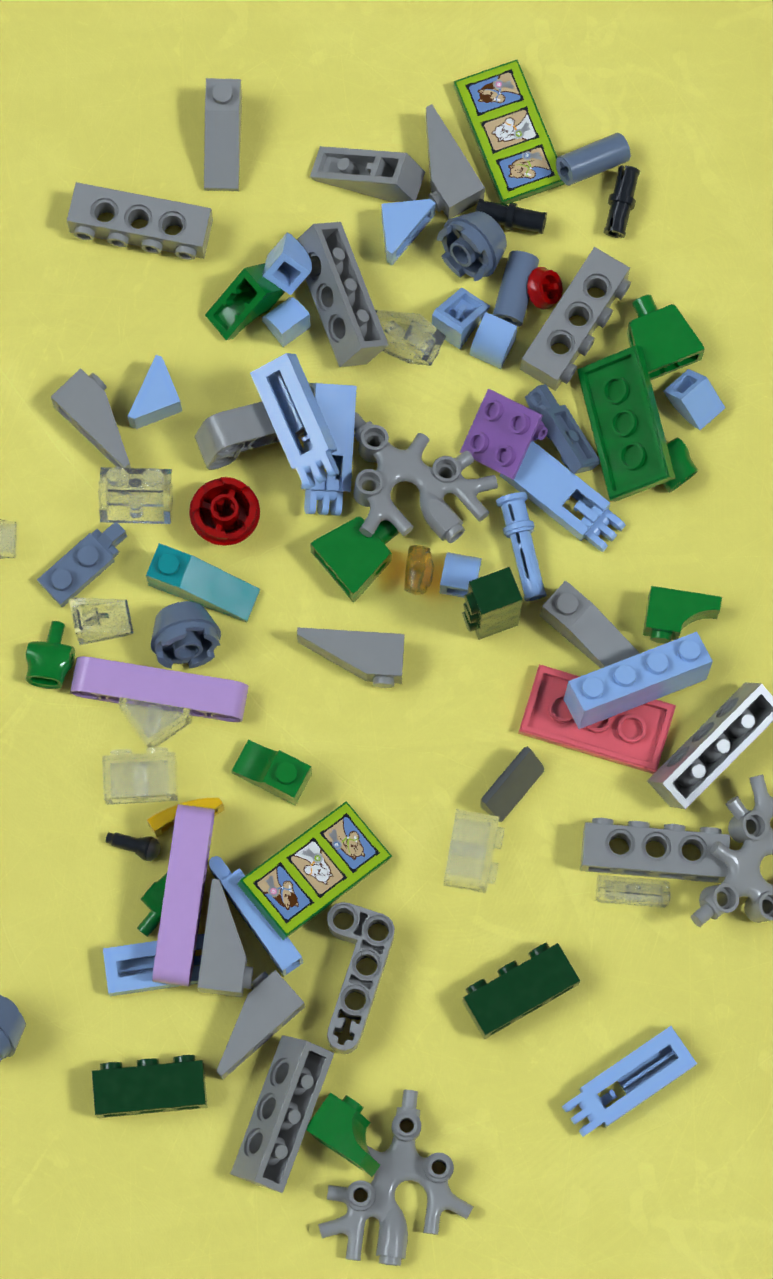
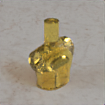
[404,545,434,595]

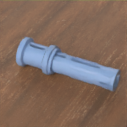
[496,492,547,601]

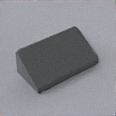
[480,746,544,822]

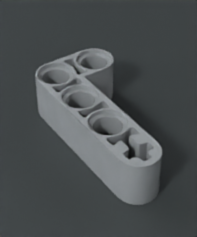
[195,402,305,470]
[327,902,395,1054]

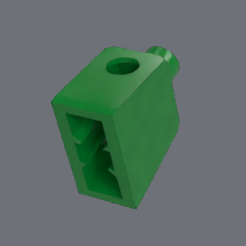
[627,295,705,381]
[310,516,399,603]

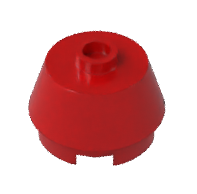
[189,477,260,546]

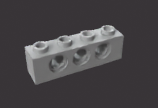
[67,182,213,260]
[297,222,389,367]
[520,247,631,391]
[647,682,773,809]
[580,818,730,883]
[230,1035,334,1193]

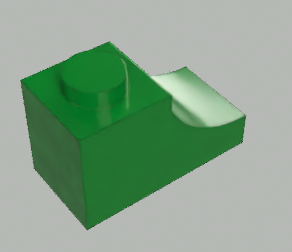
[205,263,285,340]
[643,586,722,644]
[232,739,312,806]
[306,1093,380,1177]

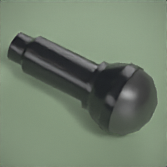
[106,832,160,861]

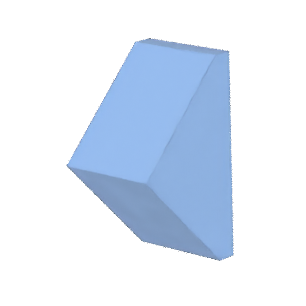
[381,199,436,265]
[431,288,490,349]
[128,355,182,429]

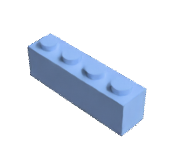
[563,632,713,729]

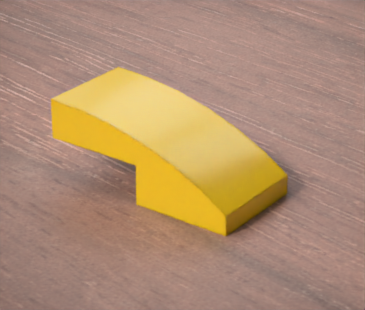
[147,797,225,837]

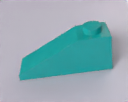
[146,543,260,622]

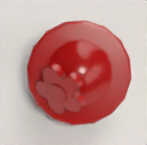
[527,267,563,310]

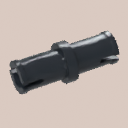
[604,165,640,238]
[476,199,547,234]

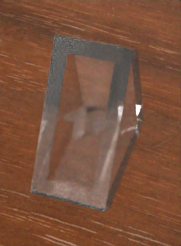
[69,597,134,645]
[118,697,192,752]

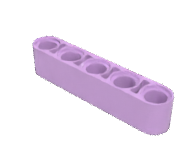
[70,656,249,722]
[152,804,215,987]

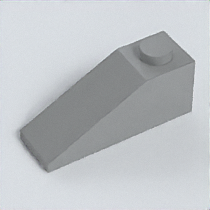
[204,78,242,191]
[426,104,485,220]
[310,146,425,202]
[51,368,132,478]
[540,580,640,668]
[297,627,405,688]
[197,879,253,998]
[217,970,305,1079]

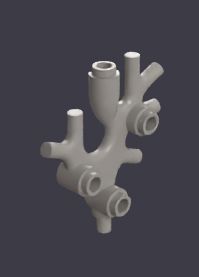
[353,412,498,543]
[691,774,773,927]
[318,1090,474,1266]

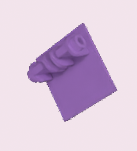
[460,389,548,480]

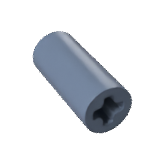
[556,133,631,186]
[493,251,539,327]

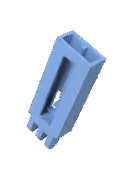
[250,353,339,490]
[301,383,357,516]
[500,440,626,552]
[209,856,303,976]
[103,934,205,996]
[562,1026,697,1137]

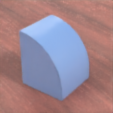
[263,232,312,295]
[262,297,311,347]
[470,312,517,369]
[663,369,725,430]
[439,552,482,598]

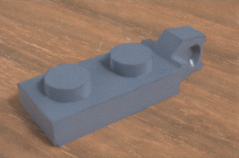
[525,384,600,474]
[37,522,127,607]

